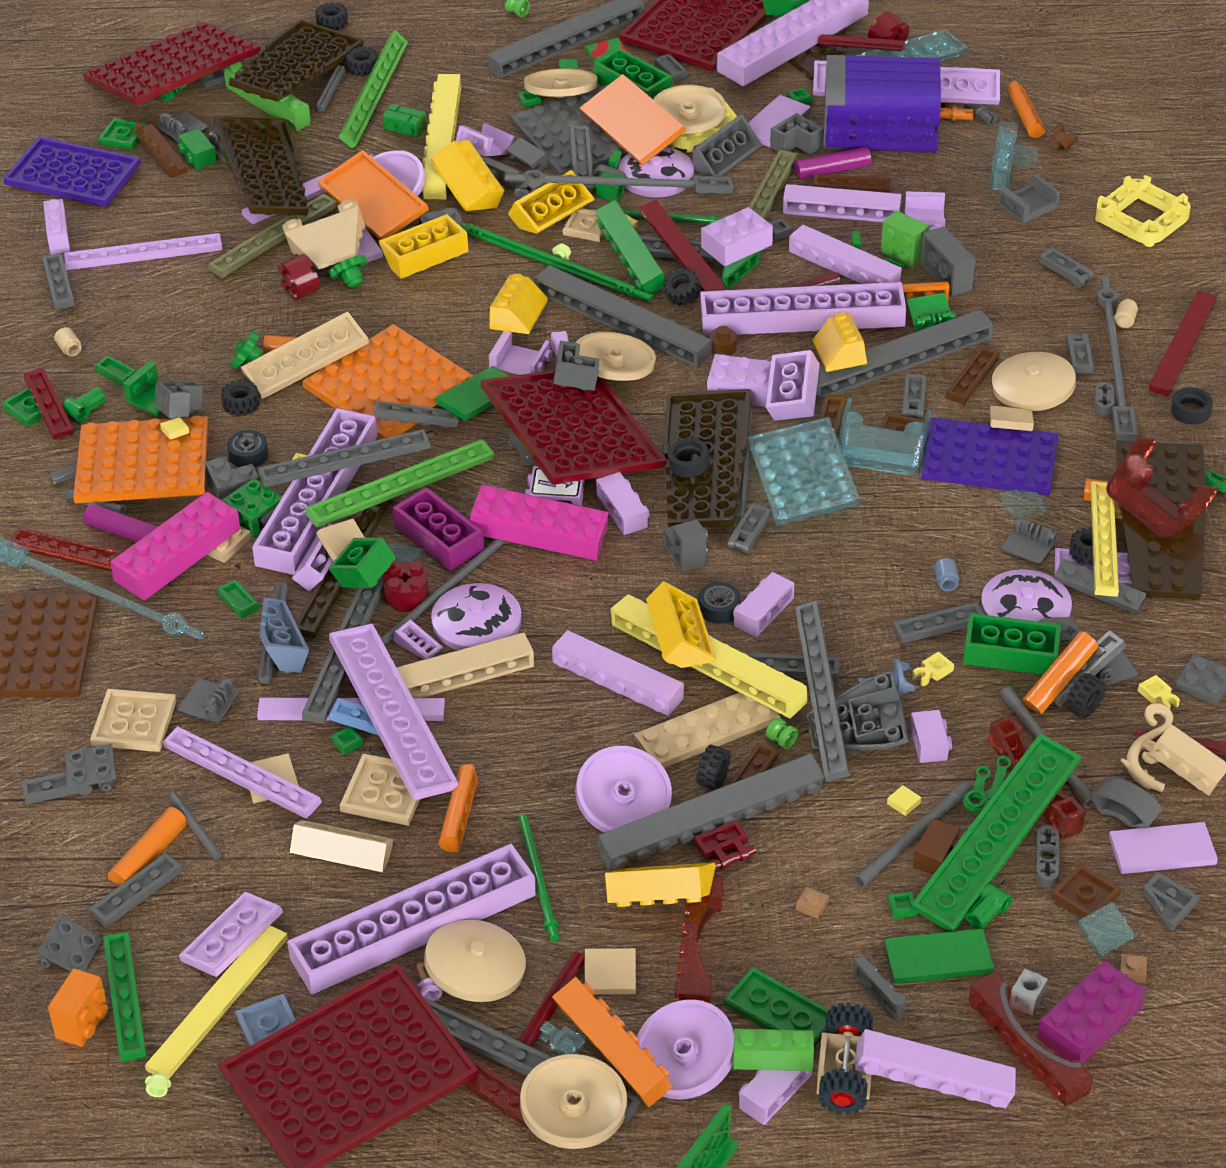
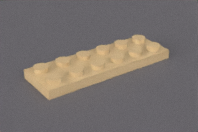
[241,312,369,399]
[634,692,780,768]

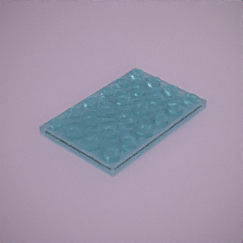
[748,417,861,526]

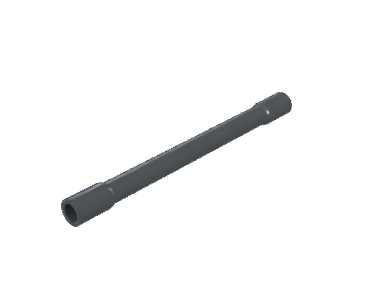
[1000,686,1094,808]
[854,781,973,888]

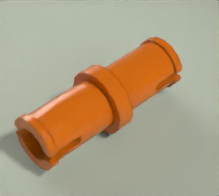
[940,106,973,121]

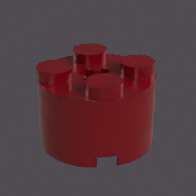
[868,11,910,55]
[277,254,320,301]
[383,561,429,612]

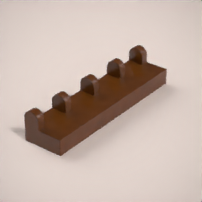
[135,122,187,178]

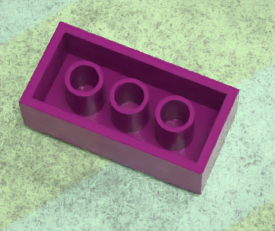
[393,487,484,571]
[1037,960,1145,1068]

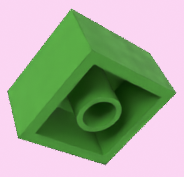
[881,210,929,268]

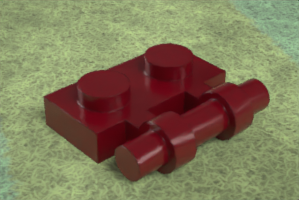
[694,820,756,870]

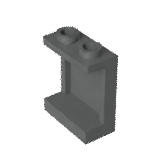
[998,174,1060,224]

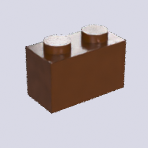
[913,818,960,875]

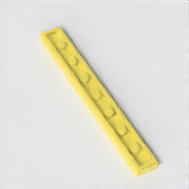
[1090,481,1119,597]
[145,925,288,1079]

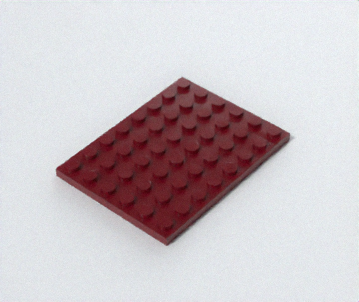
[620,0,769,71]
[83,22,261,105]
[480,370,667,485]
[218,964,479,1168]

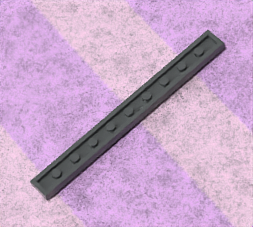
[302,573,384,724]
[795,601,850,782]
[424,997,641,1124]

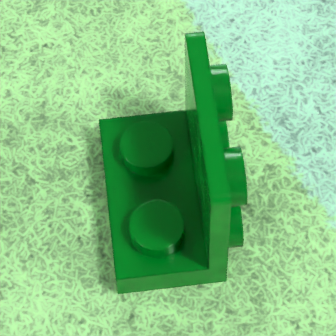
[123,361,162,416]
[222,478,282,539]

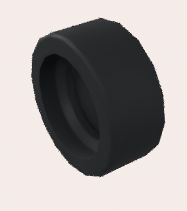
[1171,387,1213,425]
[668,438,710,477]

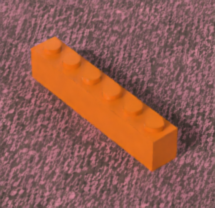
[552,977,673,1108]

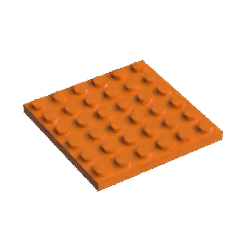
[302,324,473,439]
[73,416,209,503]

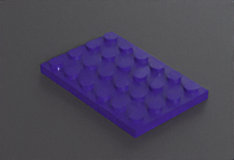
[3,136,141,207]
[921,417,1059,496]

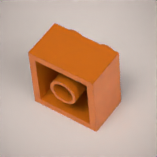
[48,968,108,1047]

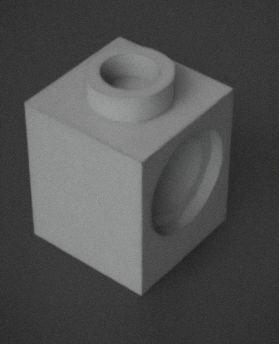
[1009,969,1048,1016]

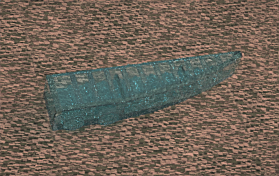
[989,121,1019,190]

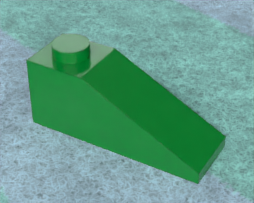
[722,251,760,290]

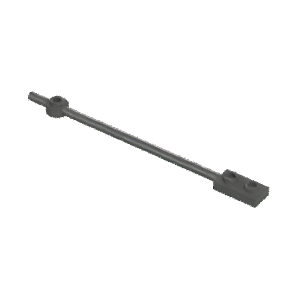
[504,170,734,195]
[1097,276,1137,441]

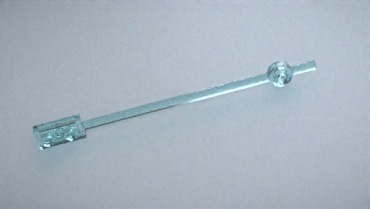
[0,537,205,640]

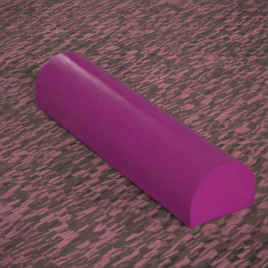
[794,147,871,179]
[83,503,158,542]

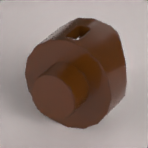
[1048,122,1077,151]
[709,326,737,355]

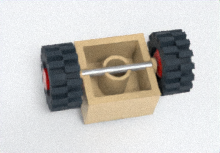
[817,1002,873,1115]

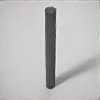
[169,792,222,860]

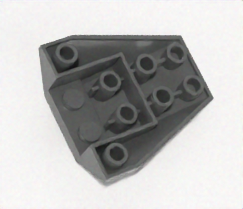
[806,671,910,751]

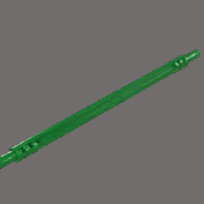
[460,222,654,302]

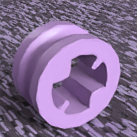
[417,978,443,1001]

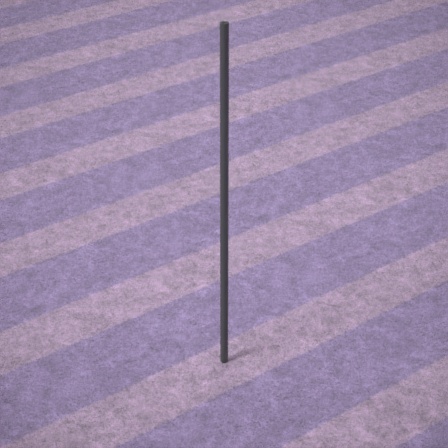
[381,539,507,646]

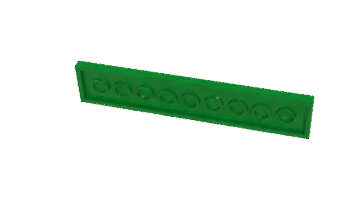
[911,734,1082,932]

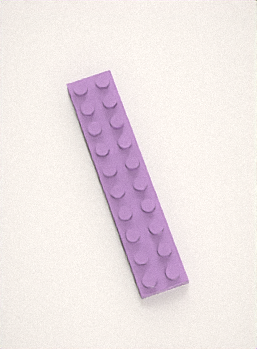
[813,60,1000,105]
[329,624,458,801]

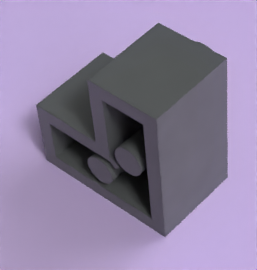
[770,113,824,155]
[553,340,600,391]
[155,380,203,419]
[205,457,259,500]
[664,519,708,572]

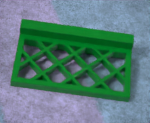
[676,1103,738,1168]

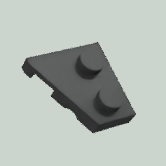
[1143,872,1200,931]

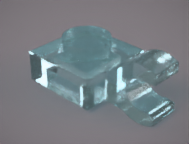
[539,1022,586,1055]

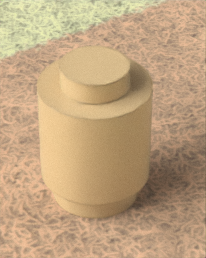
[1114,299,1138,328]
[54,327,82,357]

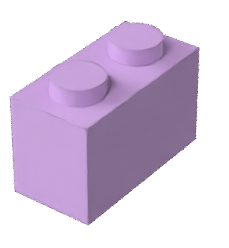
[910,710,952,763]

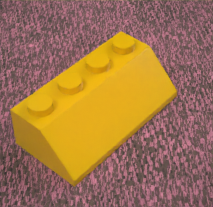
[430,140,504,211]
[508,170,595,234]
[379,214,469,279]
[489,274,548,334]
[813,312,867,372]
[646,581,716,668]
[605,862,715,907]

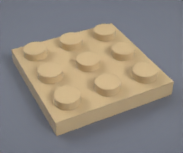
[90,689,177,752]
[340,754,420,826]

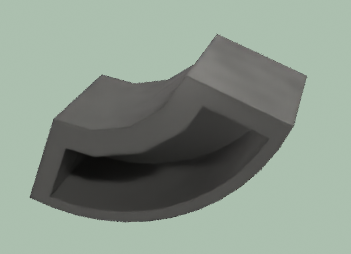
[1089,778,1163,829]

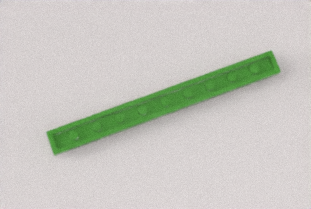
[338,30,408,149]
[305,439,495,528]

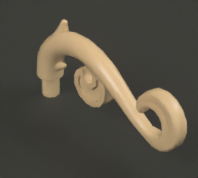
[1121,703,1173,793]

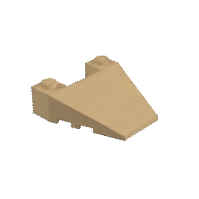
[282,199,366,270]

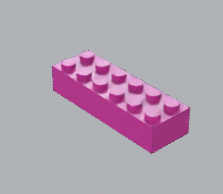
[470,485,609,561]
[110,492,240,601]

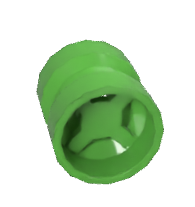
[505,0,530,17]
[766,717,799,749]

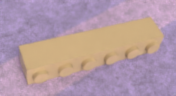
[397,633,534,698]

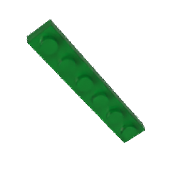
[103,932,147,1062]

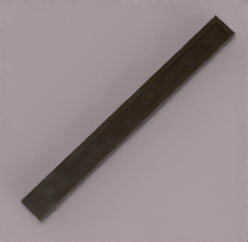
[296,498,393,639]

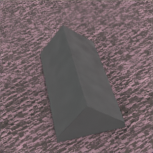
[693,114,762,177]

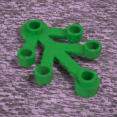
[963,756,1011,813]

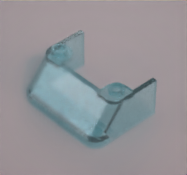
[836,397,932,476]

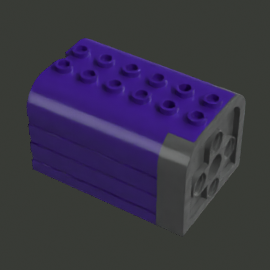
[823,55,941,153]

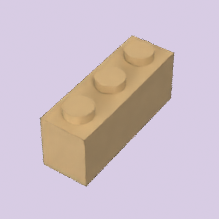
[1150,724,1226,796]

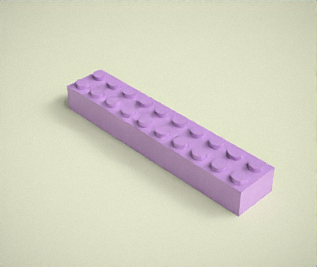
[717,0,869,86]
[700,282,906,336]
[252,408,378,575]
[288,844,536,995]

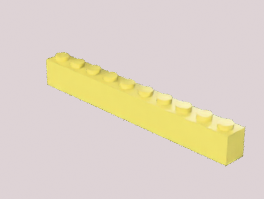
[422,74,461,200]
[611,594,807,718]

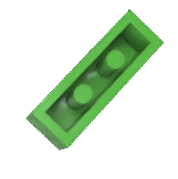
[733,1029,814,1071]

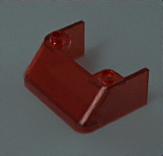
[1106,437,1219,538]

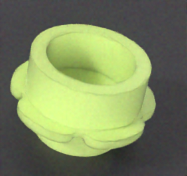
[552,243,571,260]
[145,1073,171,1097]

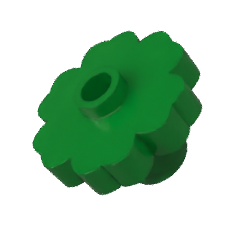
[329,255,368,289]
[229,330,265,369]

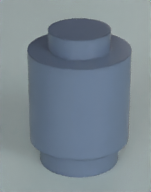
[934,558,959,591]

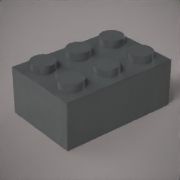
[921,226,976,297]

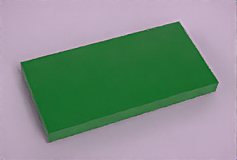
[435,366,510,421]
[884,929,994,984]
[723,967,829,1047]

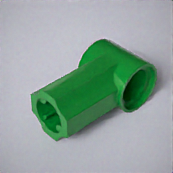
[62,386,106,422]
[965,883,1013,929]

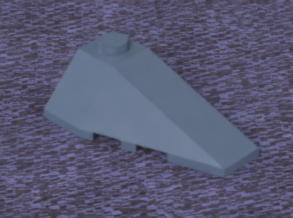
[260,598,309,673]

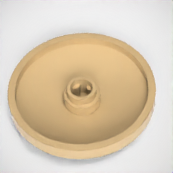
[524,68,598,98]
[653,85,726,134]
[576,332,656,381]
[992,352,1076,411]
[424,920,526,1002]
[520,1054,627,1149]

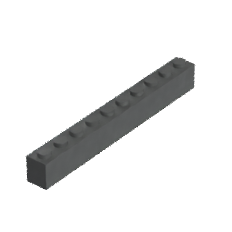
[487,0,645,79]
[535,265,712,368]
[816,310,993,401]
[596,754,825,870]

